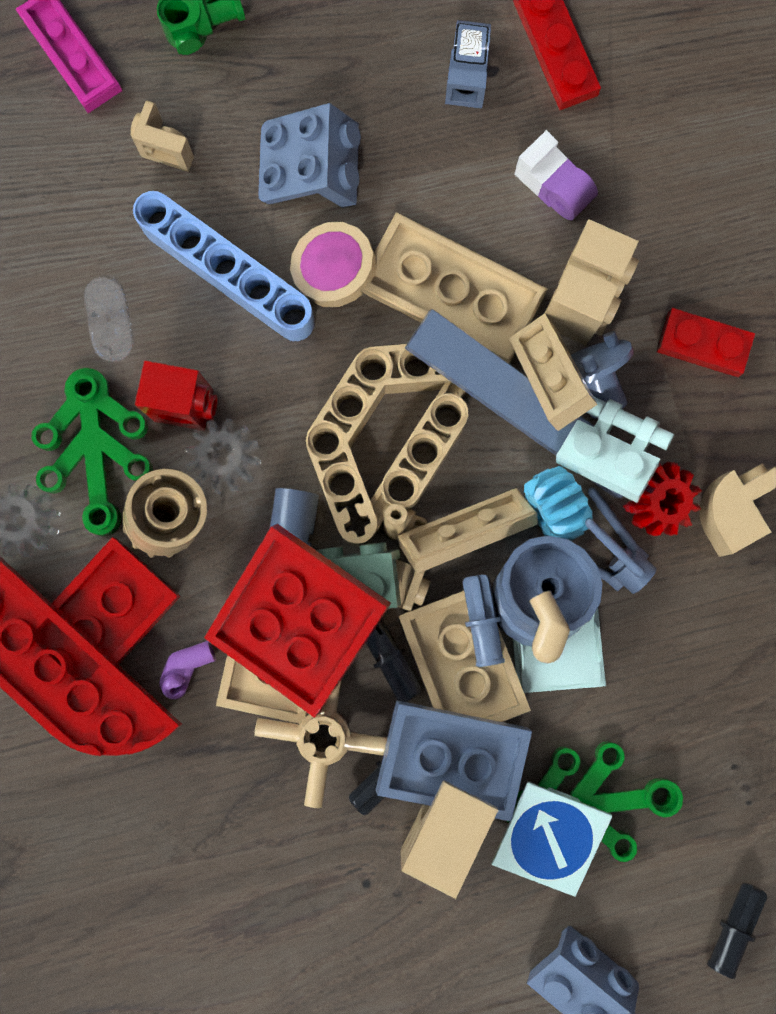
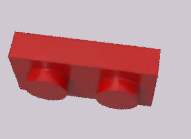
[656,308,755,377]

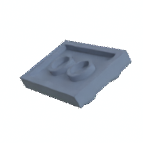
[375,700,532,821]

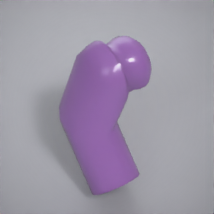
[159,641,216,700]

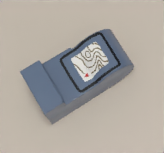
[445,20,491,108]

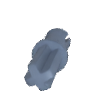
[463,574,505,667]

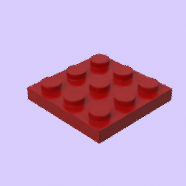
[204,524,391,718]

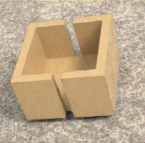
[545,219,639,345]

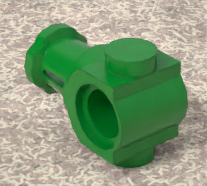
[156,0,246,55]

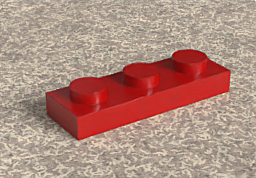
[513,0,601,110]

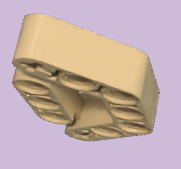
[306,344,468,547]

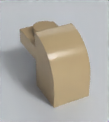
[700,463,776,557]

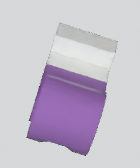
[514,130,598,220]

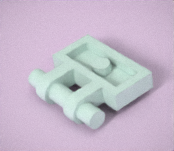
[556,396,674,503]

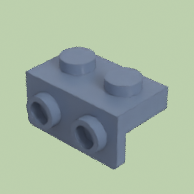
[527,926,639,1014]

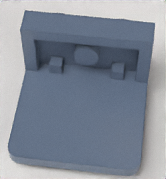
[258,103,361,208]

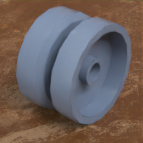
[492,535,602,647]

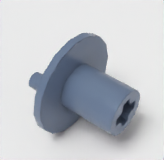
[571,331,634,419]

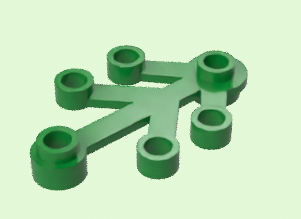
[31,368,153,536]
[507,741,683,862]

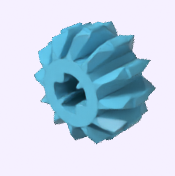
[524,466,593,541]

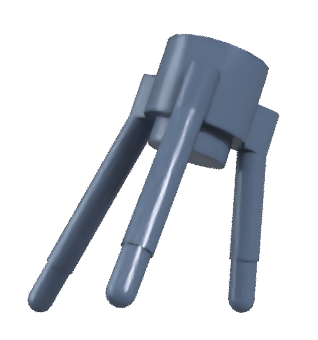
[585,487,657,594]

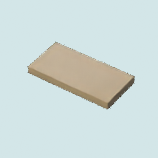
[362,212,548,364]

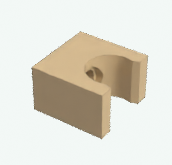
[400,780,498,899]

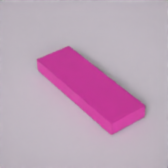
[15,0,122,113]

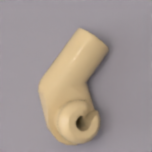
[384,504,427,540]
[530,591,570,663]

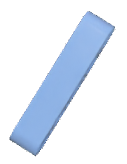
[133,191,315,341]

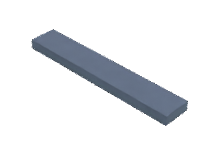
[405,309,622,498]

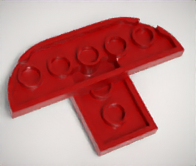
[0,537,182,756]

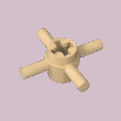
[255,681,387,808]

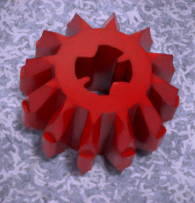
[623,461,702,536]

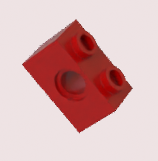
[135,360,218,431]

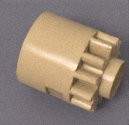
[123,469,207,558]

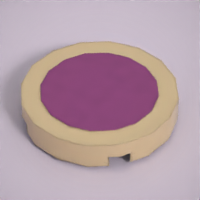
[290,222,376,307]

